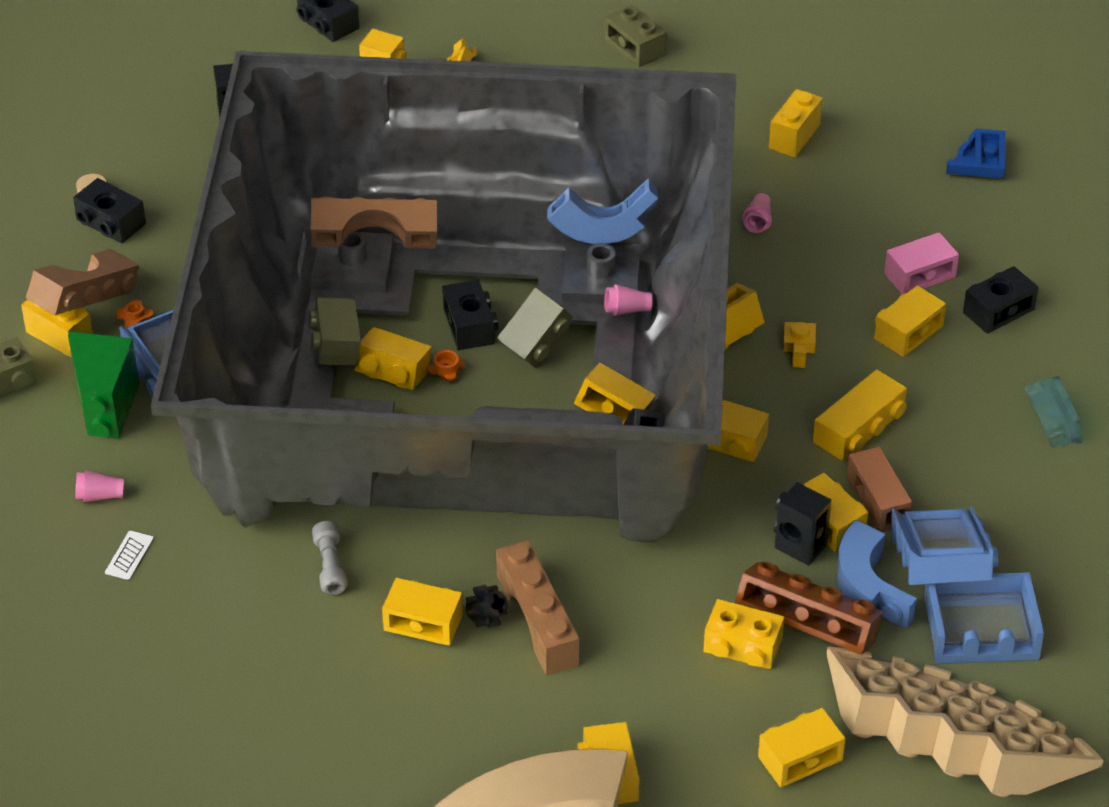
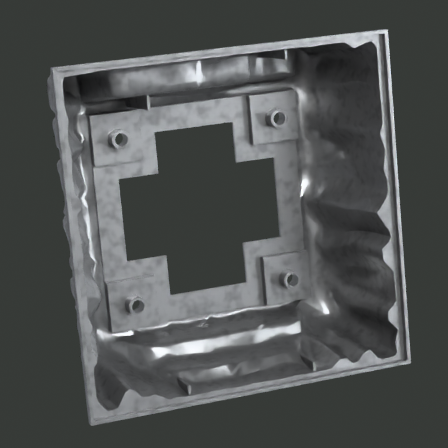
[151,51,736,542]

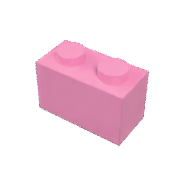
[884,232,959,294]

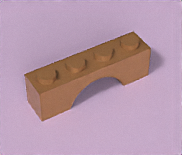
[311,197,437,249]
[26,249,140,315]
[496,540,579,676]

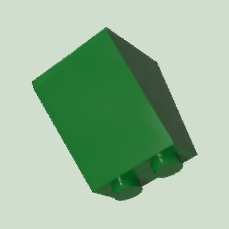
[68,331,139,439]

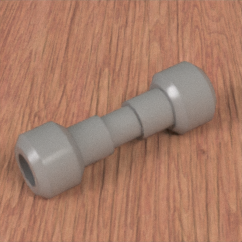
[312,521,348,595]

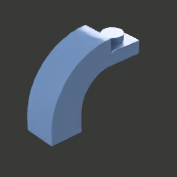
[547,178,658,244]
[836,520,917,629]

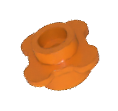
[116,300,154,328]
[428,350,465,381]

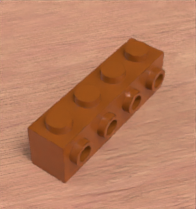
[735,562,884,655]

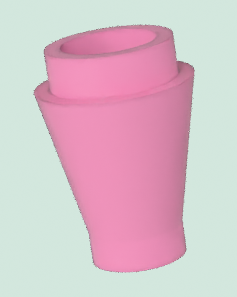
[742,193,772,233]
[604,284,652,316]
[75,469,124,503]

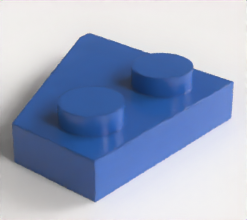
[946,129,1005,178]

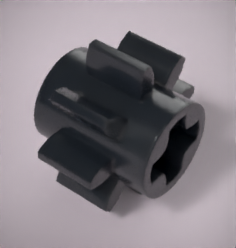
[465,584,508,628]

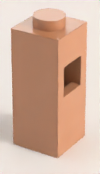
[847,446,912,532]

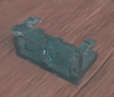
[1025,376,1083,448]

